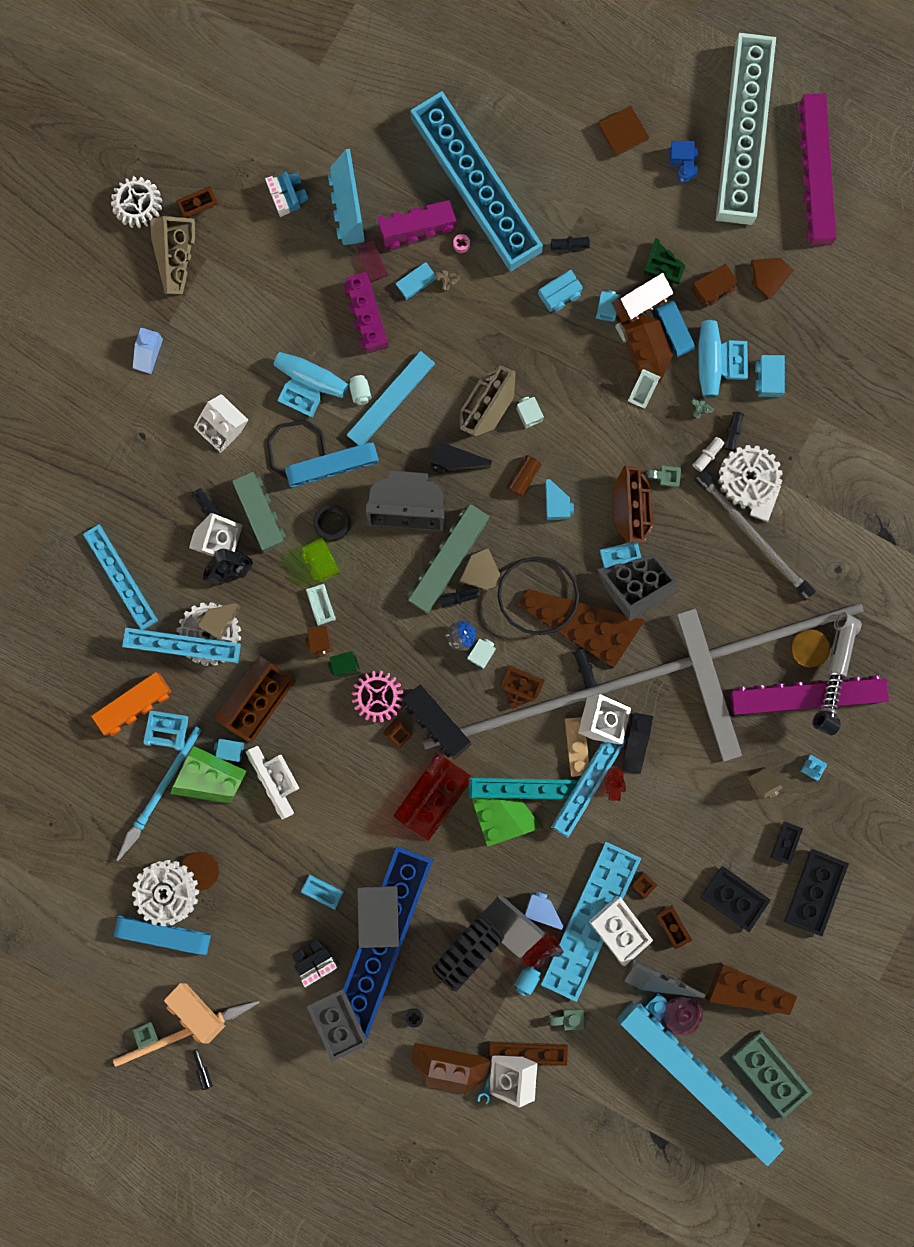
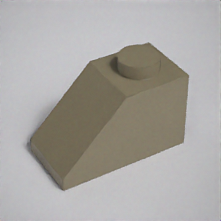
[198,603,241,640]

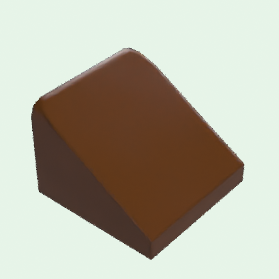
[383,719,413,749]

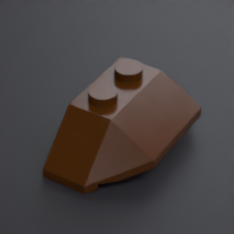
[617,313,673,383]
[613,466,653,543]
[411,1043,492,1095]

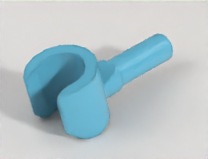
[478,1074,491,1104]

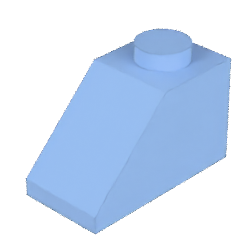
[133,328,163,374]
[524,891,563,930]

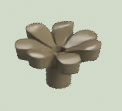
[436,270,460,290]

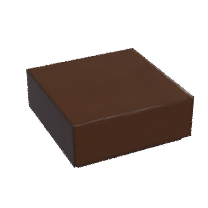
[630,871,657,900]

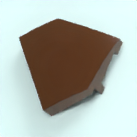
[751,258,794,299]
[502,665,545,709]

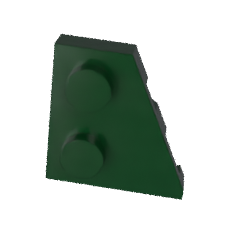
[643,238,685,285]

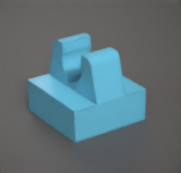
[800,754,828,781]

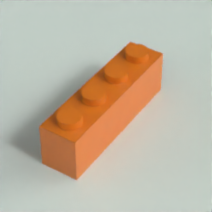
[91,672,172,736]

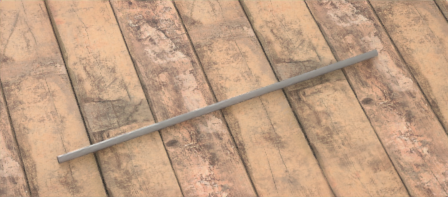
[423,603,864,750]

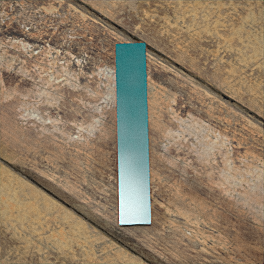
[469,778,579,800]

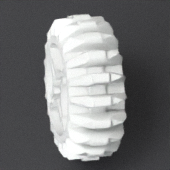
[111,176,162,228]

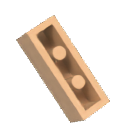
[164,983,225,1043]

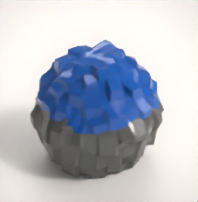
[445,621,476,651]

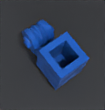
[669,141,698,183]

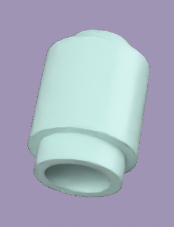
[349,375,371,405]

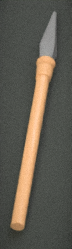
[113,1001,259,1067]

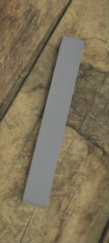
[676,609,742,761]

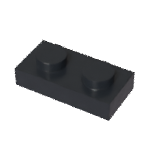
[770,821,803,865]

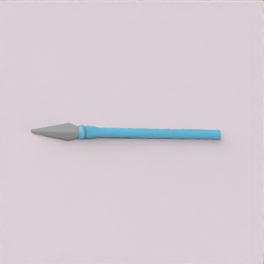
[117,726,202,861]

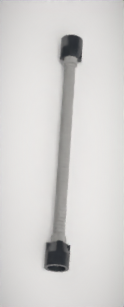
[694,470,816,601]

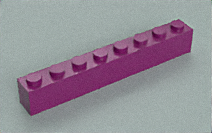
[797,93,836,245]
[729,675,889,715]

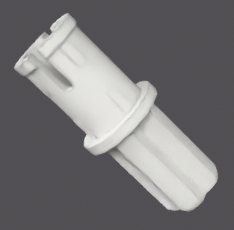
[692,437,724,472]

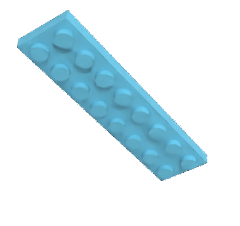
[541,841,641,1002]

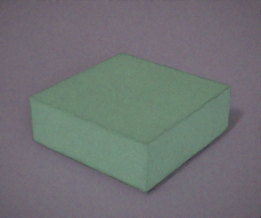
[132,1022,158,1050]

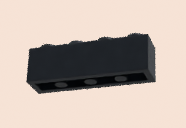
[403,684,472,760]

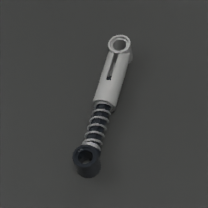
[812,612,862,736]

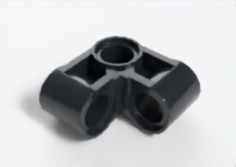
[203,548,253,585]

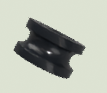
[406,1008,423,1028]

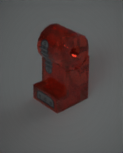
[523,935,564,969]

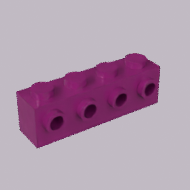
[343,272,389,354]

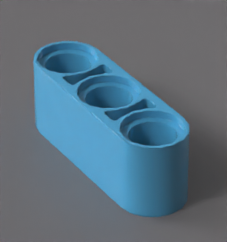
[655,300,695,357]

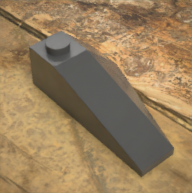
[622,959,706,998]

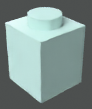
[516,397,544,429]
[467,638,496,670]

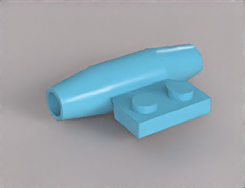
[698,320,748,398]
[274,352,348,418]

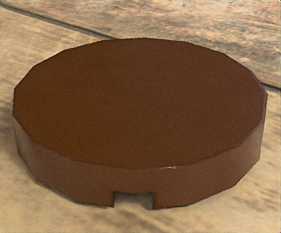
[180,852,219,891]

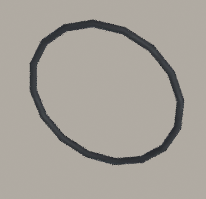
[497,556,579,635]

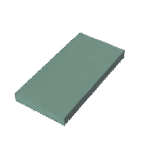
[731,1030,813,1119]

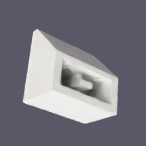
[194,394,248,453]

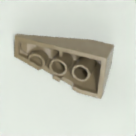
[150,216,195,294]

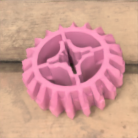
[352,671,403,722]

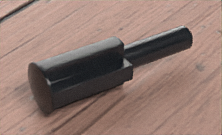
[193,1049,213,1090]

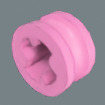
[453,234,470,253]

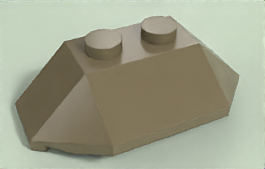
[460,365,515,436]

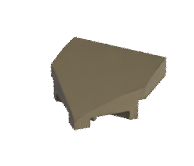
[459,548,504,592]

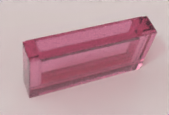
[356,240,388,283]

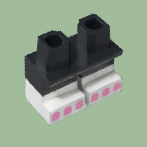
[292,939,339,987]

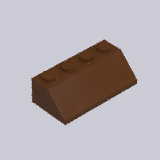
[215,655,296,743]

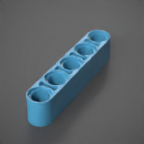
[285,443,379,487]
[113,916,211,955]

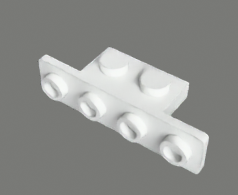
[246,746,299,820]

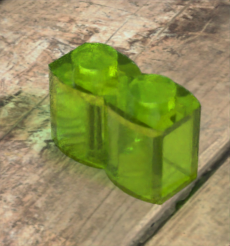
[301,538,341,583]

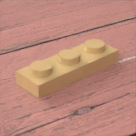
[565,717,589,777]

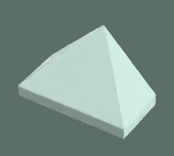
[628,369,660,409]

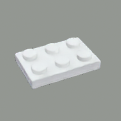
[589,895,653,967]

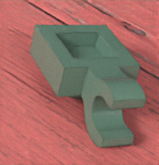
[646,466,681,488]
[550,1009,584,1030]

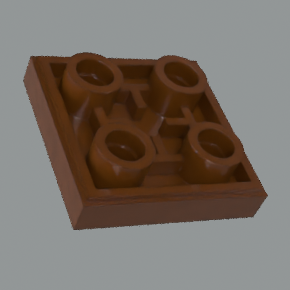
[598,106,649,156]

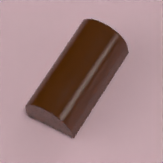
[176,186,218,218]
[506,455,542,498]
[656,905,692,950]

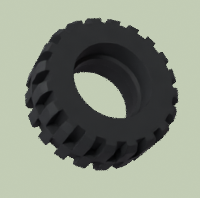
[432,915,504,992]

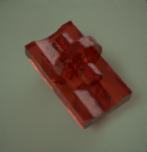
[603,766,626,801]

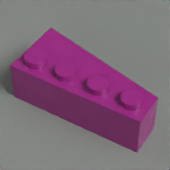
[377,200,456,250]

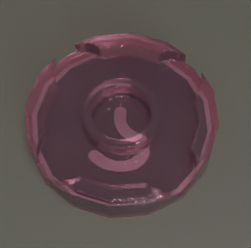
[665,995,703,1035]

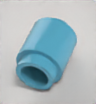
[514,965,541,996]

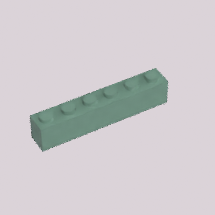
[408,504,490,614]

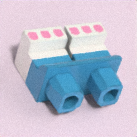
[265,171,308,217]

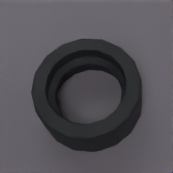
[313,504,350,542]

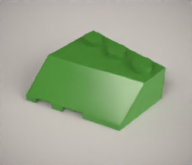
[170,746,246,804]
[471,798,542,847]

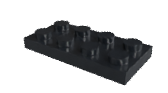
[784,849,849,937]

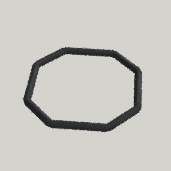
[267,420,327,479]

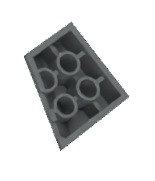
[597,554,678,621]

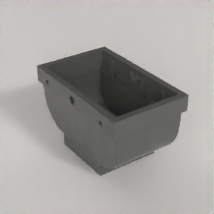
[366,471,444,532]

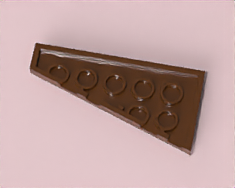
[518,589,645,668]

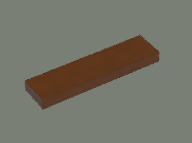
[489,1041,568,1066]

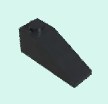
[431,441,492,473]
[621,712,653,774]

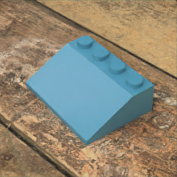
[328,149,365,245]

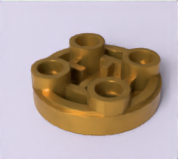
[789,629,830,668]

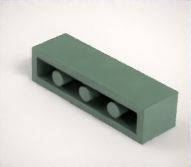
[232,472,286,553]

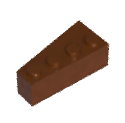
[706,962,797,1015]

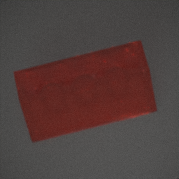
[393,753,473,841]

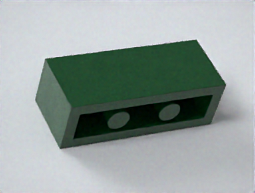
[327,651,361,679]

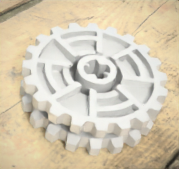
[718,445,782,509]
[176,602,241,666]
[132,860,199,926]

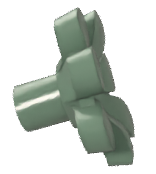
[691,398,715,418]

